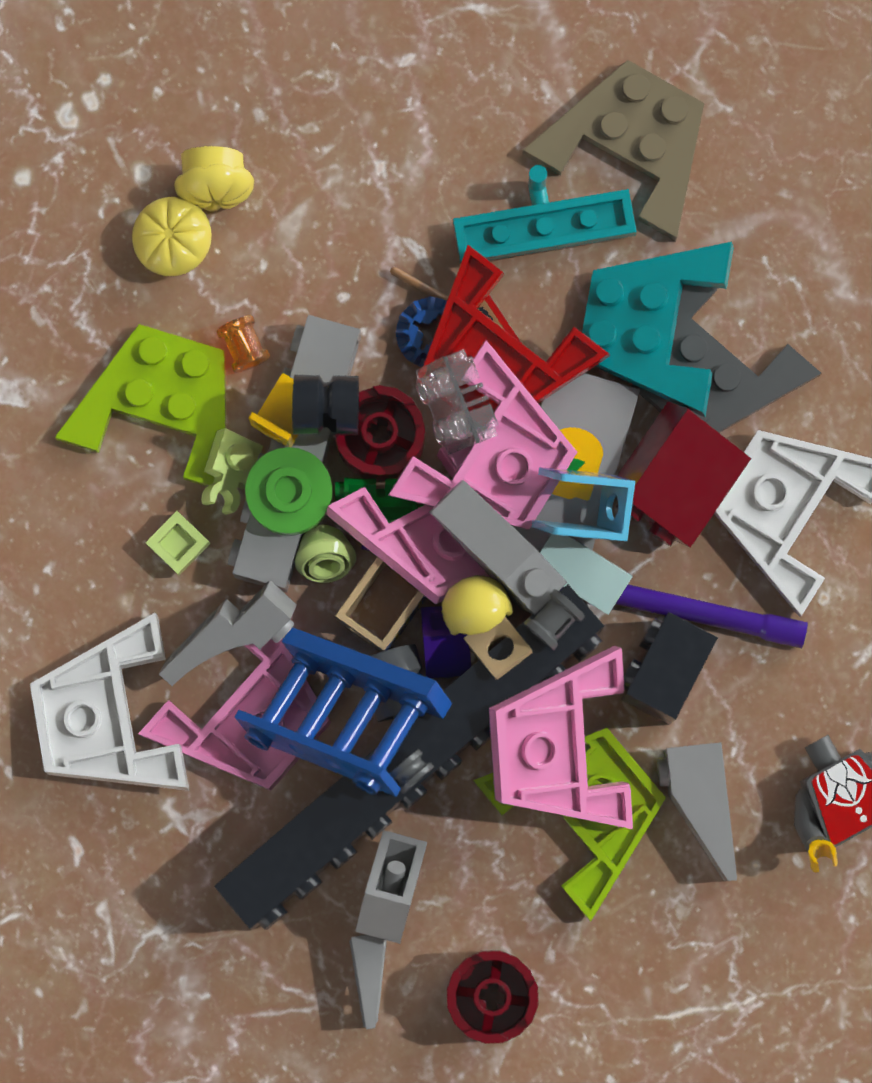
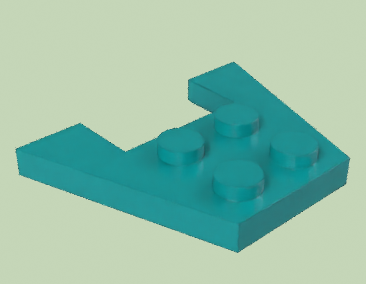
[582,241,734,417]

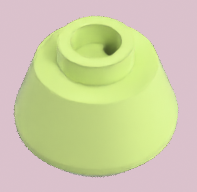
[295,524,356,583]

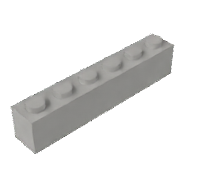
[228,315,361,593]

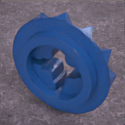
[395,296,447,368]

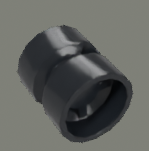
[292,375,359,436]

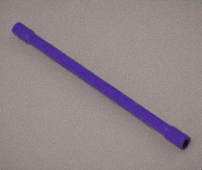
[361,544,808,649]

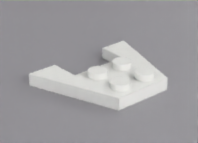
[714,430,872,617]
[30,613,189,791]

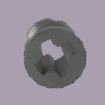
[524,589,585,651]

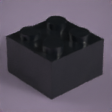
[621,612,718,725]

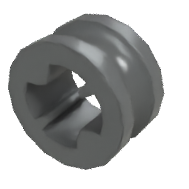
[390,749,434,794]

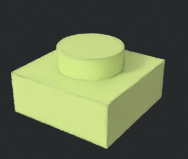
[146,511,211,576]

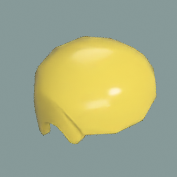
[442,575,512,636]

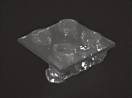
[415,350,499,455]

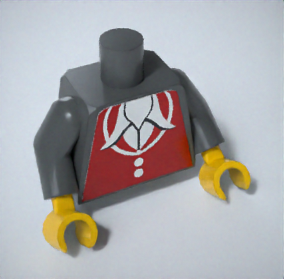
[794,735,872,873]

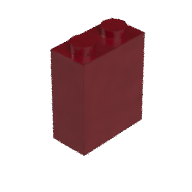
[616,401,752,548]

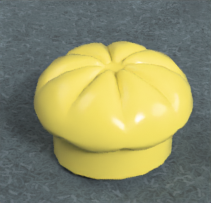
[174,146,254,211]
[132,197,211,276]

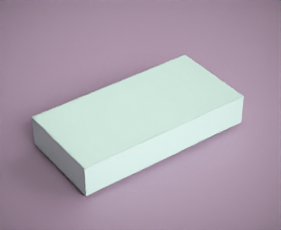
[540,534,633,615]

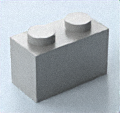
[355,830,427,944]

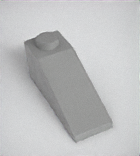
[429,480,567,615]
[657,742,737,881]

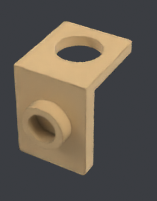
[464,617,533,679]

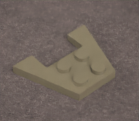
[522,60,704,241]

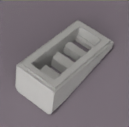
[349,935,387,1029]

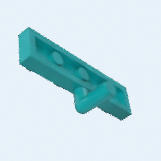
[453,165,637,264]

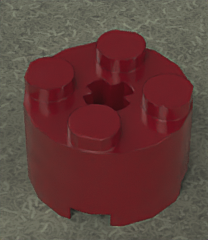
[335,385,425,483]
[446,950,539,1044]

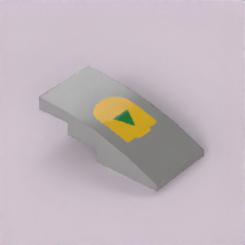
[513,373,640,552]

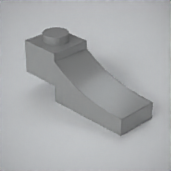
[159,580,297,686]

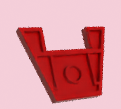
[419,245,610,428]

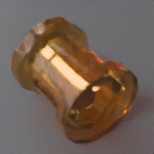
[216,315,270,373]

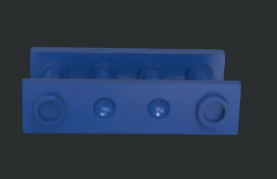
[234,627,452,797]

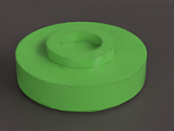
[245,447,333,536]

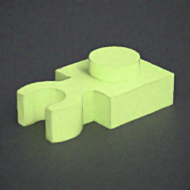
[201,428,263,515]

